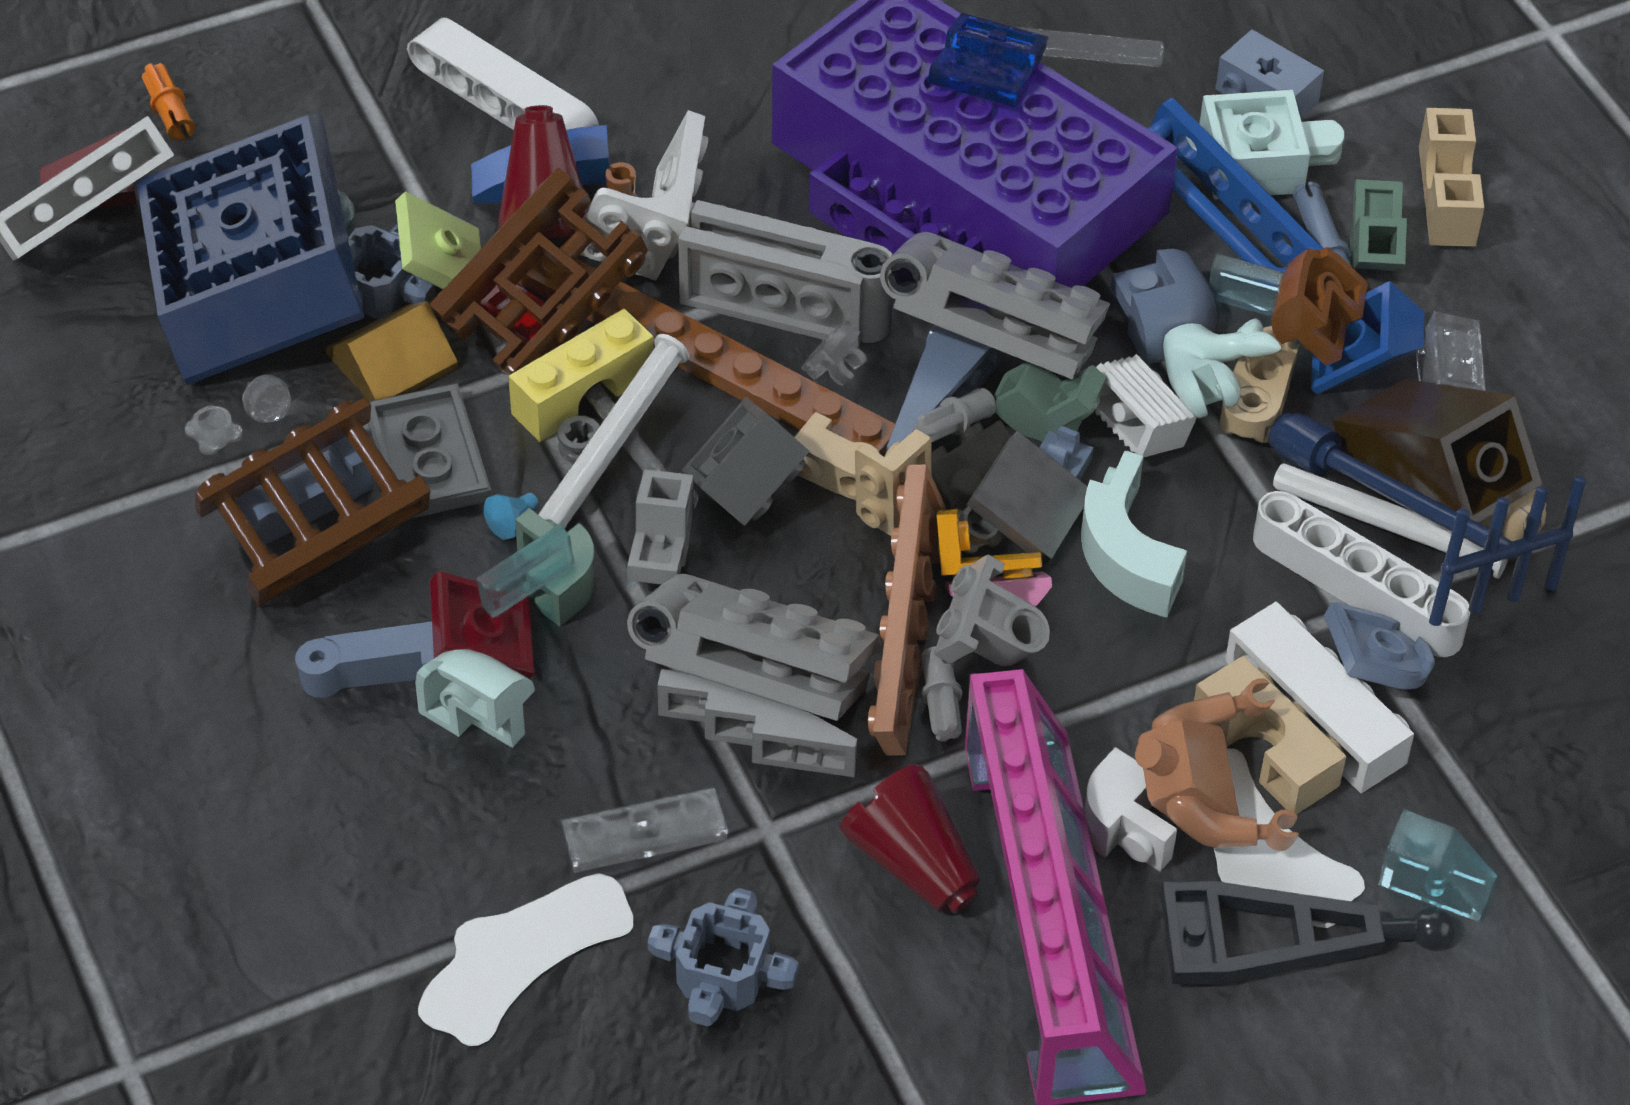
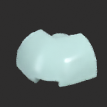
[415,649,535,748]

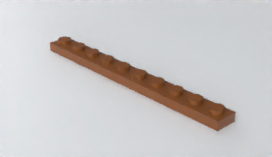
[518,255,895,457]

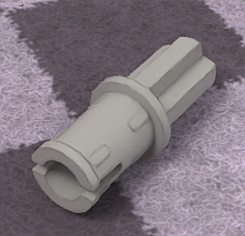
[913,388,996,442]
[920,646,962,742]

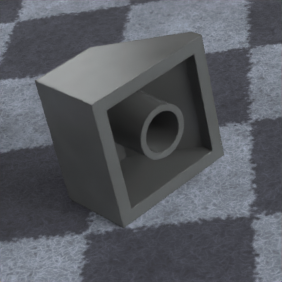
[682,397,809,526]

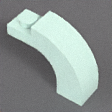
[1081,451,1187,618]

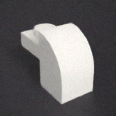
[1084,747,1177,872]

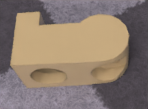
[794,412,880,500]

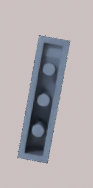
[886,325,1002,452]

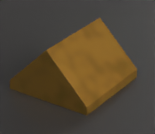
[325,301,458,402]

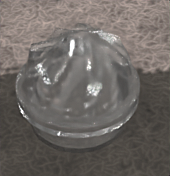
[242,375,291,423]

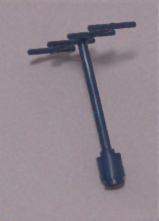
[1269,413,1586,626]

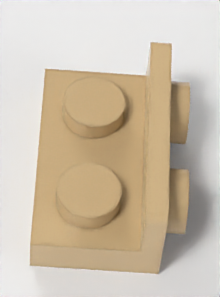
[855,429,932,536]

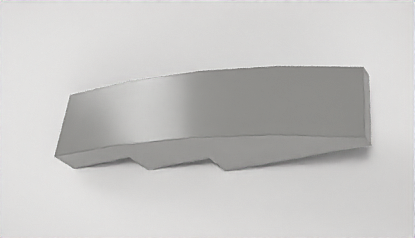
[657,669,857,777]

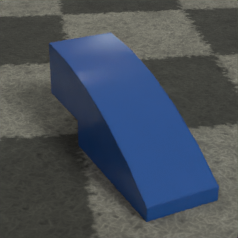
[471,125,609,203]

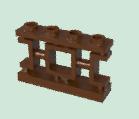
[429,167,648,376]

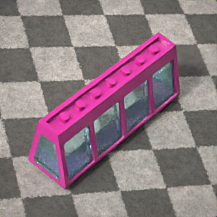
[965,669,1146,1105]

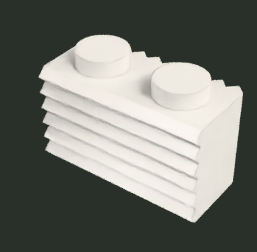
[1095,354,1197,457]

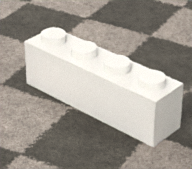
[0,116,174,260]
[1225,601,1414,794]

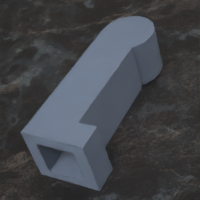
[236,436,373,544]
[295,621,434,698]

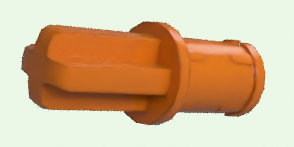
[142,63,196,141]

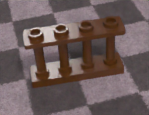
[195,397,431,607]

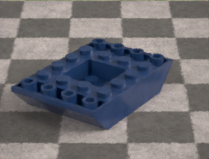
[136,112,364,385]

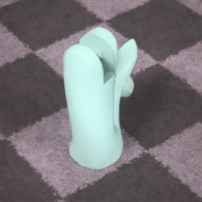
[1163,318,1281,418]

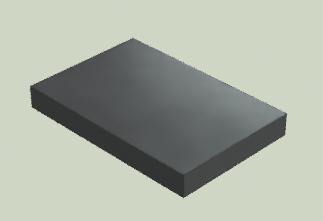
[368,383,492,518]

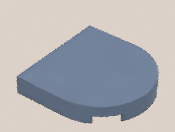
[1324,602,1435,689]

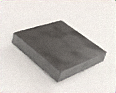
[966,431,1087,565]

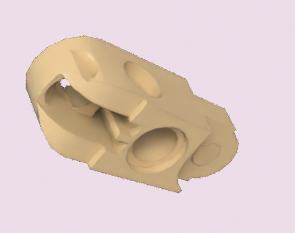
[1219,326,1299,443]

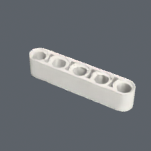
[407,18,599,130]
[1253,491,1470,657]

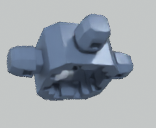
[348,224,436,319]
[648,888,799,1026]

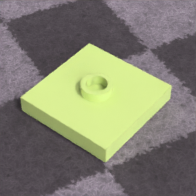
[395,191,481,289]

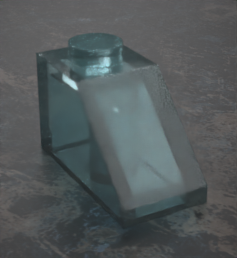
[1378,809,1497,922]

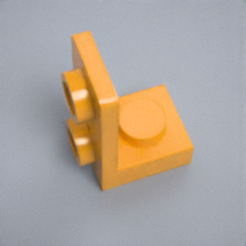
[937,509,1042,579]

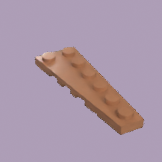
[868,464,947,756]

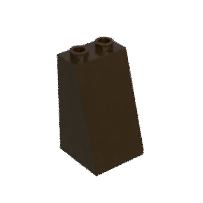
[1332,378,1543,523]

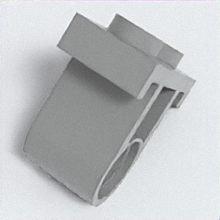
[934,554,1050,666]

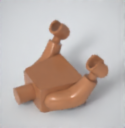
[1135,678,1299,851]

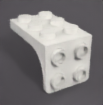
[580,110,708,281]

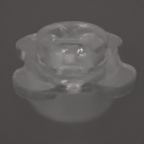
[185,405,243,455]

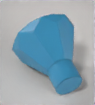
[483,493,539,540]

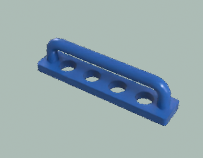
[1148,97,1323,286]

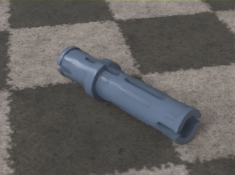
[1292,182,1352,267]

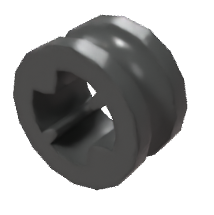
[558,416,600,464]

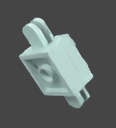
[1176,90,1344,199]

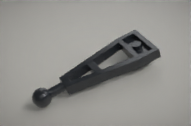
[1160,881,1454,984]

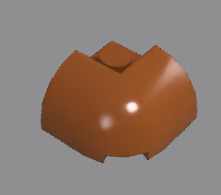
[1271,247,1368,366]

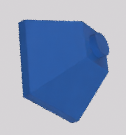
[1311,281,1425,394]

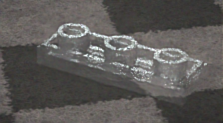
[562,788,728,873]

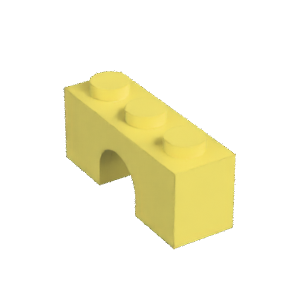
[508,309,654,442]

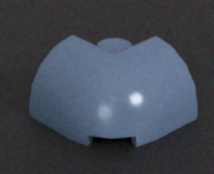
[1111,249,1218,365]

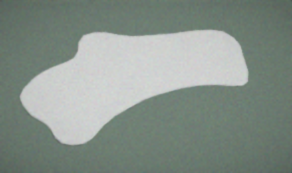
[1214,748,1365,928]
[418,873,633,1046]

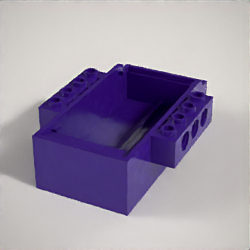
[772,0,1178,288]

